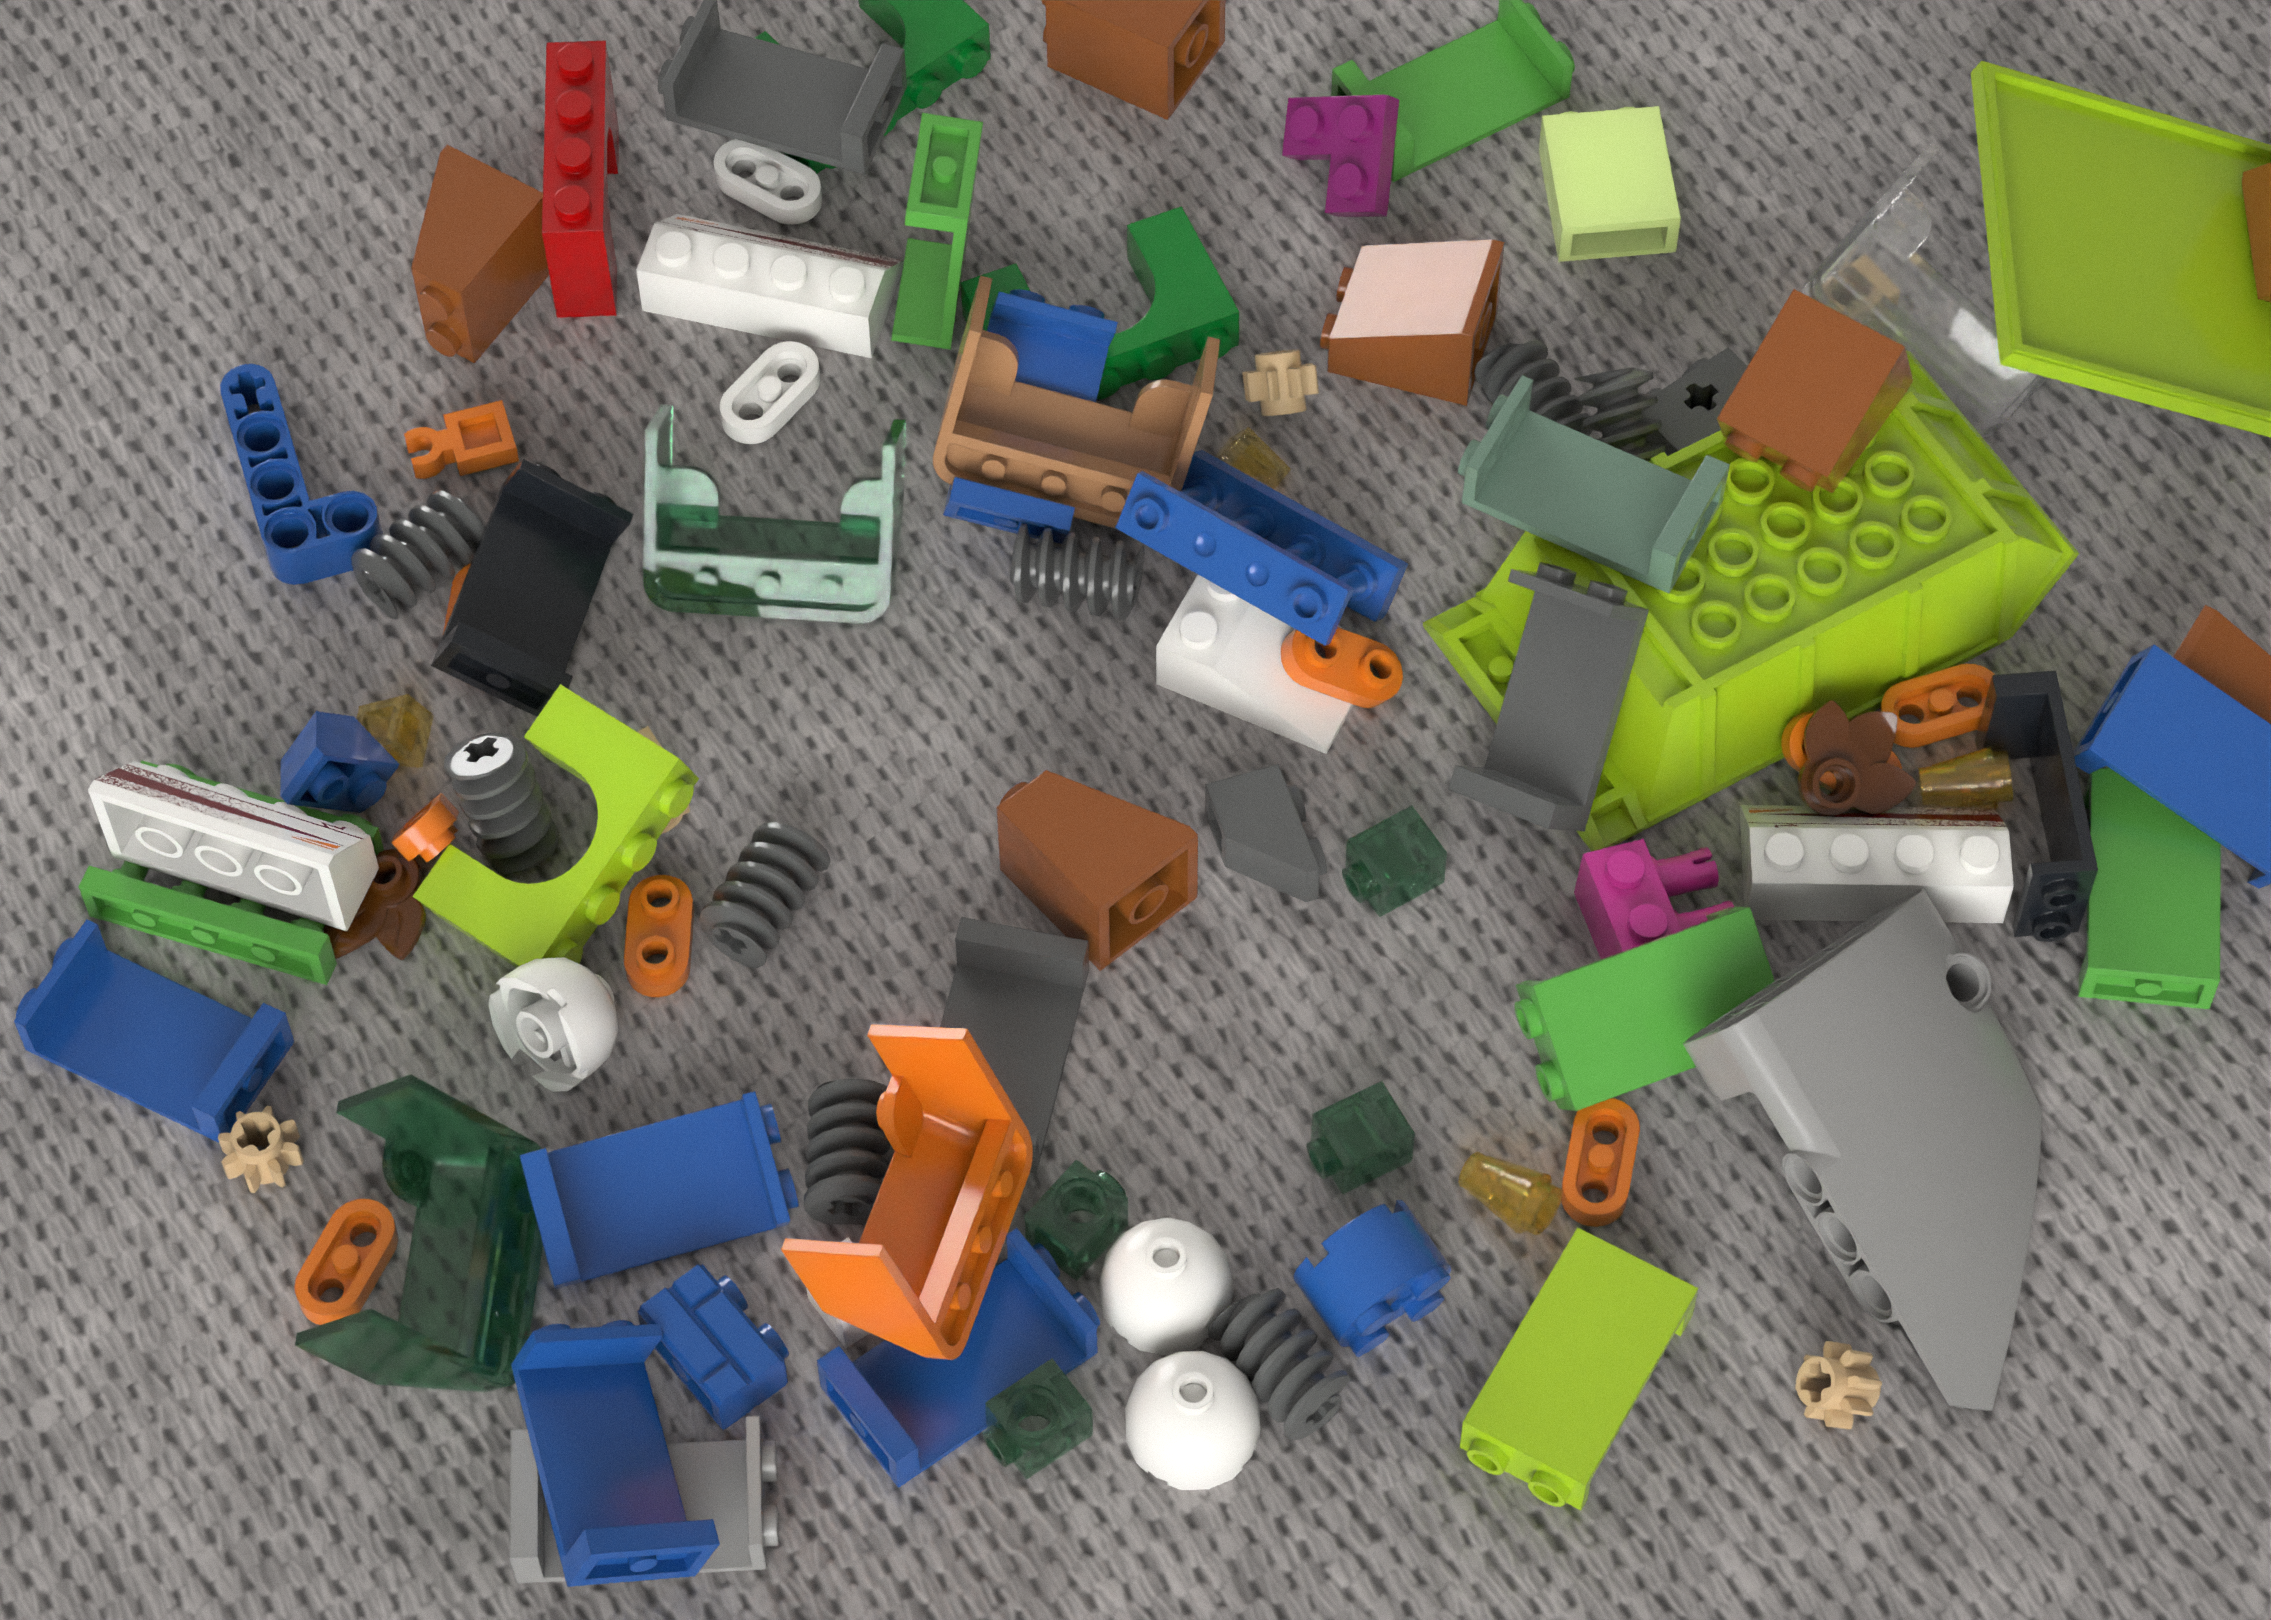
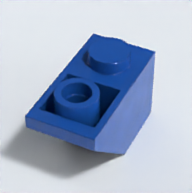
[280,711,400,813]

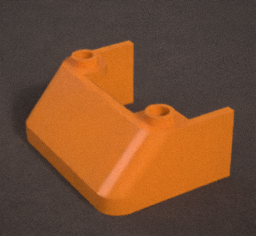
[781,1024,1033,1360]

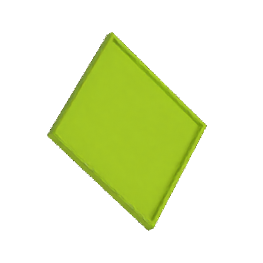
[1970,60,2271,437]

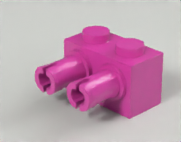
[1574,839,1734,959]

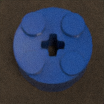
[1293,1200,1451,1357]

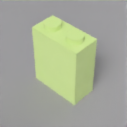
[1539,106,1681,262]

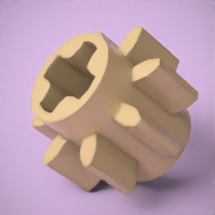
[1242,349,1319,416]
[218,1106,304,1193]
[1795,1341,1882,1430]

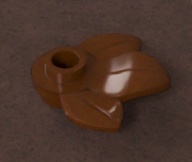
[1798,700,1916,815]
[324,849,427,960]

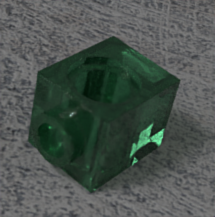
[1342,805,1447,917]
[1306,1081,1415,1194]
[1024,1160,1128,1281]
[983,1358,1093,1480]

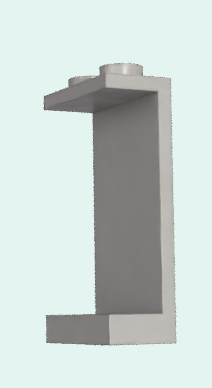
[510,1416,779,1583]

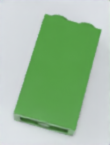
[1331,0,1575,182]
[891,113,983,350]
[2078,767,2221,1009]
[1514,907,1775,1111]

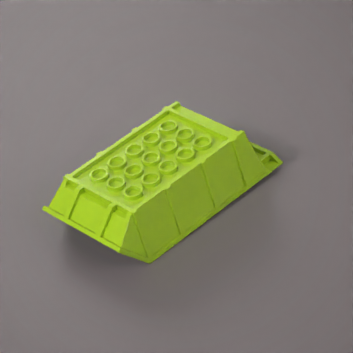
[1423,350,2080,851]

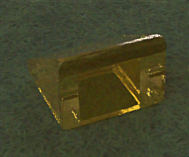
[1215,427,1291,489]
[356,694,434,768]

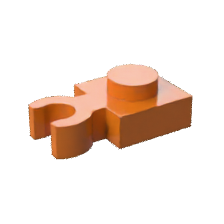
[404,400,519,479]

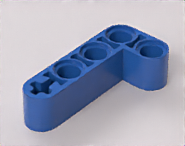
[220,364,383,585]

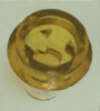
[1918,746,2013,809]
[1458,1151,1562,1235]

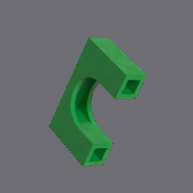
[755,0,991,174]
[961,206,1239,400]

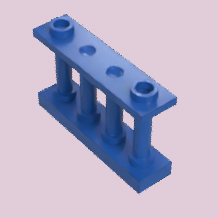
[1115,450,1408,646]

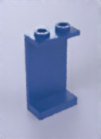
[943,289,1118,544]
[2073,644,2271,889]
[14,919,295,1143]
[520,1091,799,1289]
[817,1228,1100,1488]
[511,1320,720,1587]

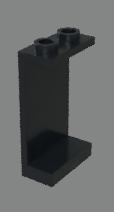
[431,459,634,717]
[1975,670,2098,942]

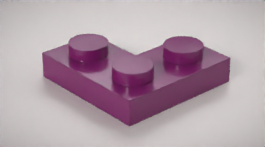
[1282,94,1399,217]

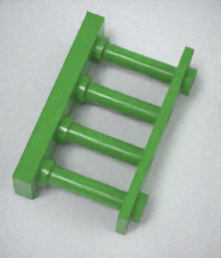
[78,760,384,985]

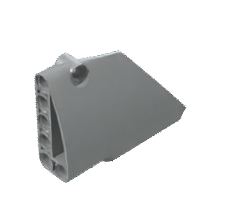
[1683,888,2042,1411]

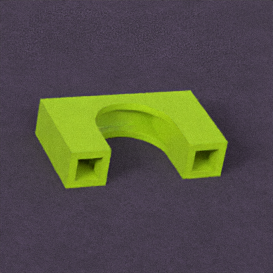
[413,684,699,968]

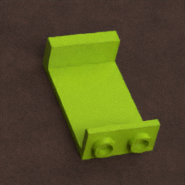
[1460,1227,1699,1510]

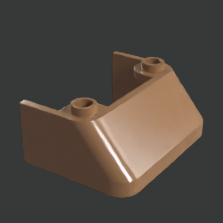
[933,276,1220,528]

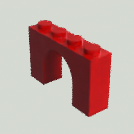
[542,40,619,318]

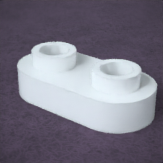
[714,139,822,225]
[720,341,820,444]

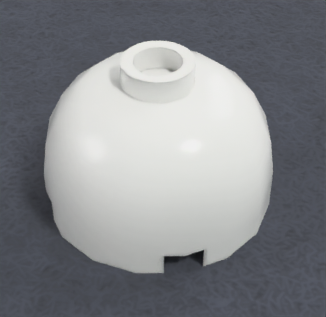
[488,957,618,1092]
[1099,1218,1234,1355]
[1125,1351,1260,1490]

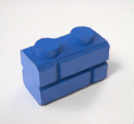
[637,1264,789,1430]

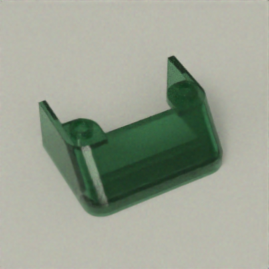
[643,404,906,624]
[295,1074,543,1392]

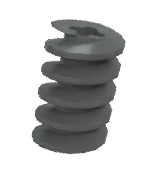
[1474,341,1592,436]
[1574,367,1667,462]
[351,490,485,619]
[1010,523,1145,621]
[444,732,559,874]
[699,822,830,968]
[804,1079,890,1225]
[1208,1288,1350,1441]

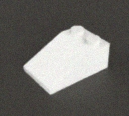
[1156,575,1374,754]

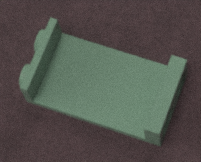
[1458,375,1730,594]

